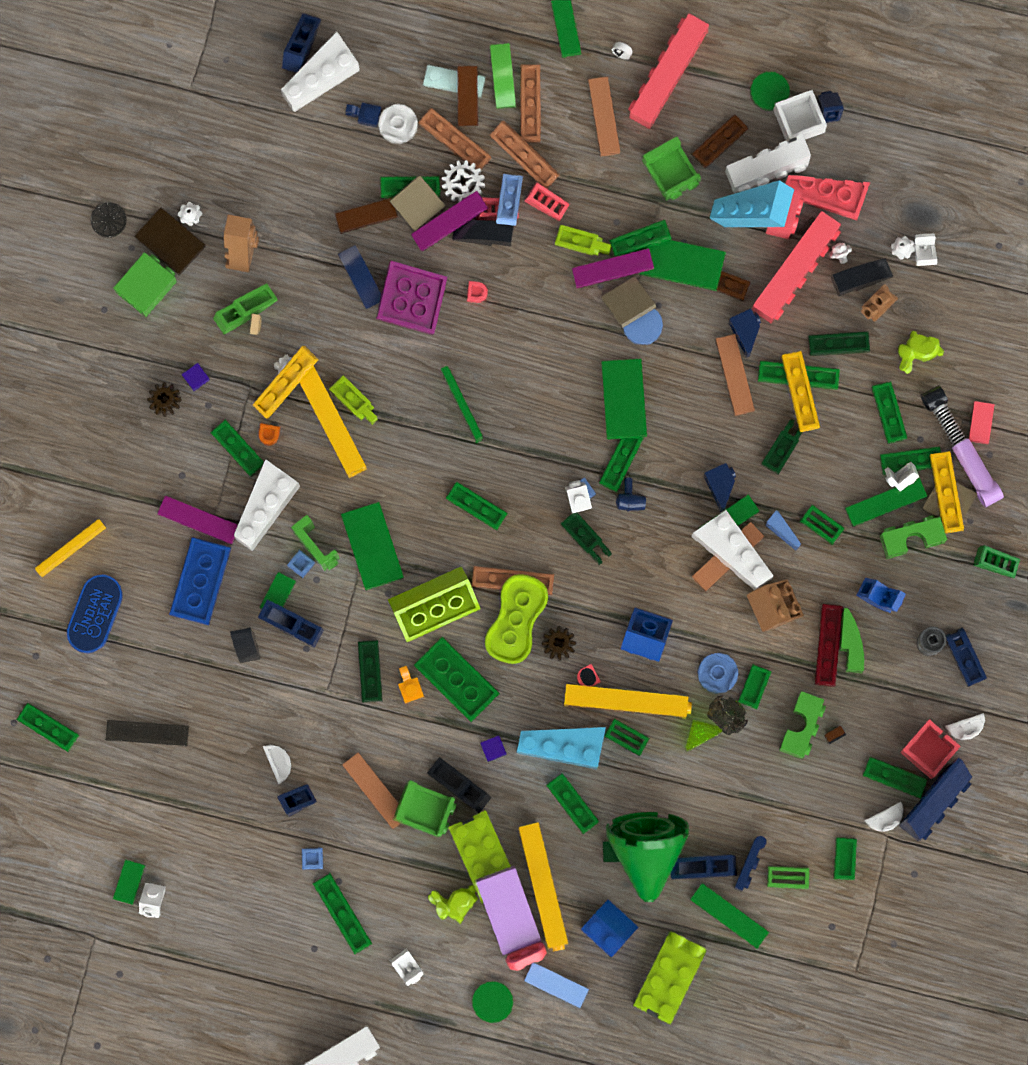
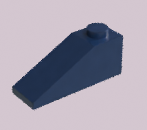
[282,13,321,73]

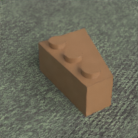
[224,214,259,273]

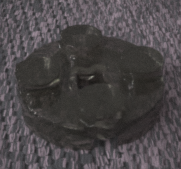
[707,695,748,735]

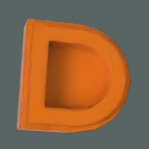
[259,423,281,446]

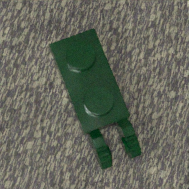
[761,418,803,475]
[560,512,612,565]

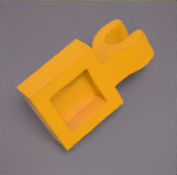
[398,666,424,704]

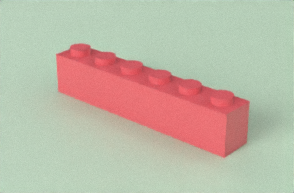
[628,14,709,129]
[752,211,841,323]

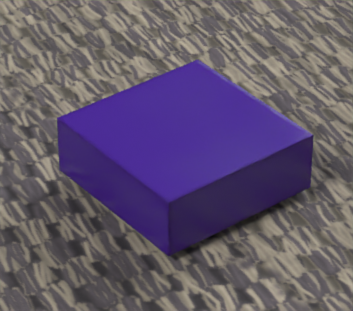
[181,363,210,391]
[480,735,507,762]

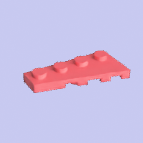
[786,175,870,221]

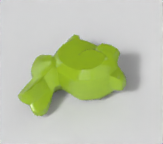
[898,331,944,374]
[428,885,478,924]

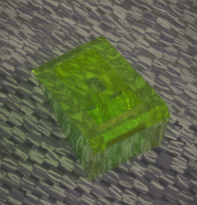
[685,720,723,753]

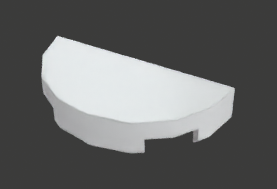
[945,713,985,740]
[263,745,292,784]
[865,802,904,832]

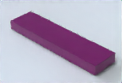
[411,191,488,252]
[572,249,654,288]
[157,496,238,545]

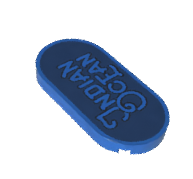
[67,575,123,654]

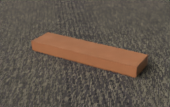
[521,65,541,143]
[588,76,620,156]
[418,108,491,170]
[490,121,560,189]
[715,334,755,416]
[692,522,765,592]
[472,566,554,595]
[342,753,401,829]

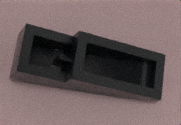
[452,220,514,247]
[831,258,893,297]
[230,628,260,663]
[427,757,491,813]

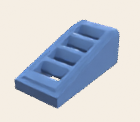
[766,510,801,551]

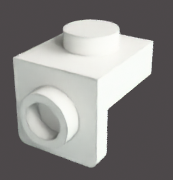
[914,233,937,266]
[885,461,919,491]
[565,480,592,513]
[139,882,165,918]
[390,949,424,986]

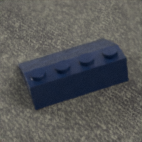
[899,757,972,841]

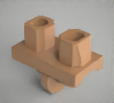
[861,284,898,322]

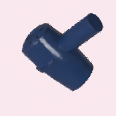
[616,477,646,512]

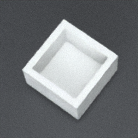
[773,90,827,143]

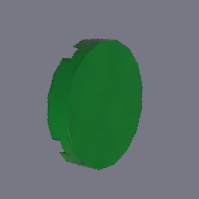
[750,72,790,111]
[472,981,513,1023]

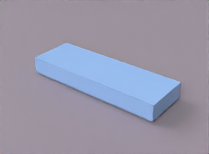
[496,174,523,226]
[524,962,589,1008]

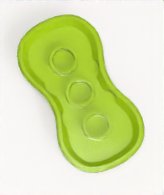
[485,574,548,664]

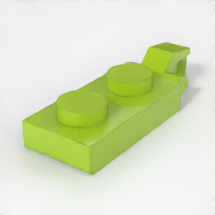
[555,225,611,256]
[329,376,378,425]

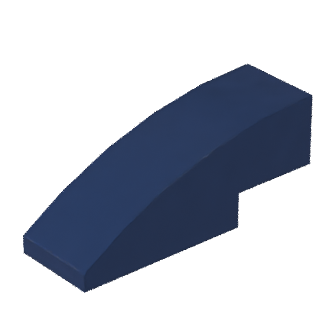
[338,245,381,309]
[258,600,324,648]
[671,855,737,880]

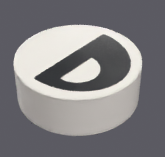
[612,42,633,59]

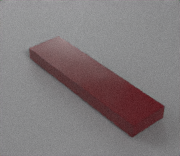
[815,604,843,687]

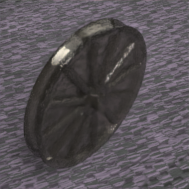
[91,202,127,238]

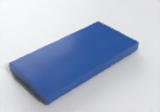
[169,537,231,626]

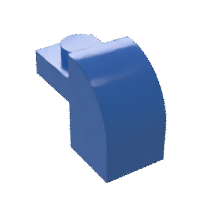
[856,578,906,613]

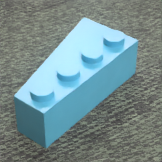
[710,180,794,227]
[517,727,606,770]

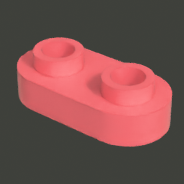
[506,942,547,971]

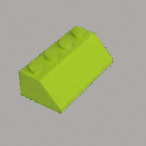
[388,566,481,642]

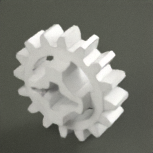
[442,160,485,202]

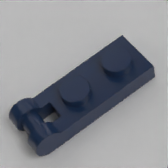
[946,627,987,687]
[734,836,767,892]

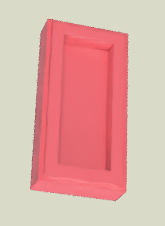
[968,401,995,445]

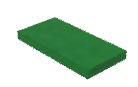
[639,240,726,291]
[601,359,647,439]
[341,502,404,591]
[413,637,500,723]

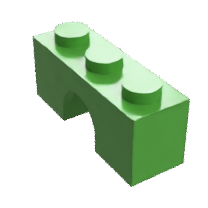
[880,516,947,559]
[779,691,826,759]

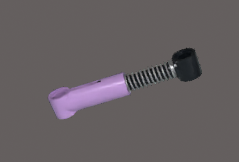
[920,385,1004,508]

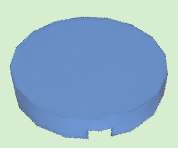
[623,309,663,345]
[698,653,739,694]

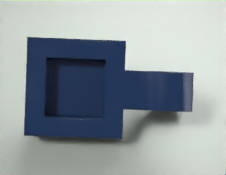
[345,103,381,127]

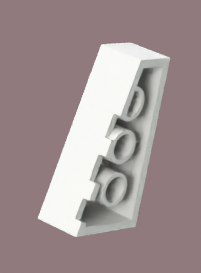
[281,32,360,112]
[725,134,811,193]
[234,459,300,551]
[692,510,773,590]
[304,1026,380,1065]

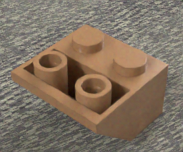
[747,579,804,632]

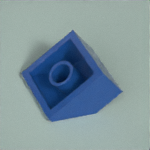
[621,608,673,662]
[581,899,639,958]

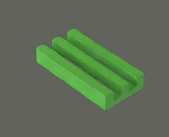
[767,866,809,889]

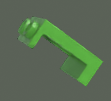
[642,137,701,201]
[291,515,340,571]
[393,780,456,837]

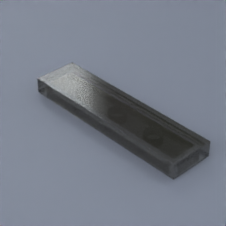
[105,720,189,747]

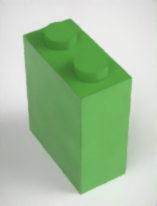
[113,252,177,317]

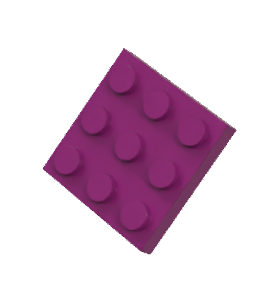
[376,261,448,335]

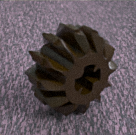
[147,382,182,417]
[542,626,576,661]

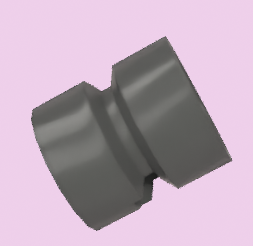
[916,626,947,656]

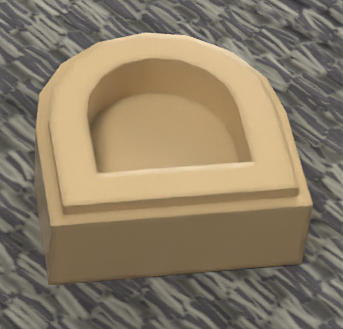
[250,314,262,335]

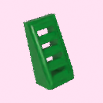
[973,545,1020,578]

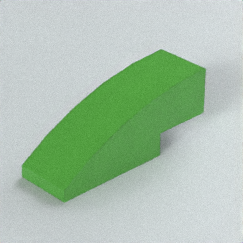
[490,43,516,109]
[213,284,278,334]
[839,608,864,673]

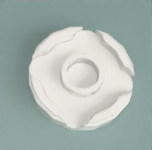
[378,104,418,144]

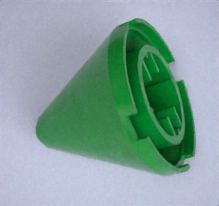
[606,812,689,902]

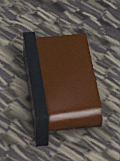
[824,726,846,745]

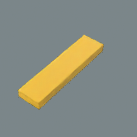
[253,346,319,419]
[781,351,820,432]
[930,451,964,534]
[35,519,106,577]

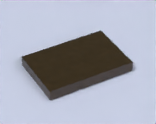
[134,208,206,276]

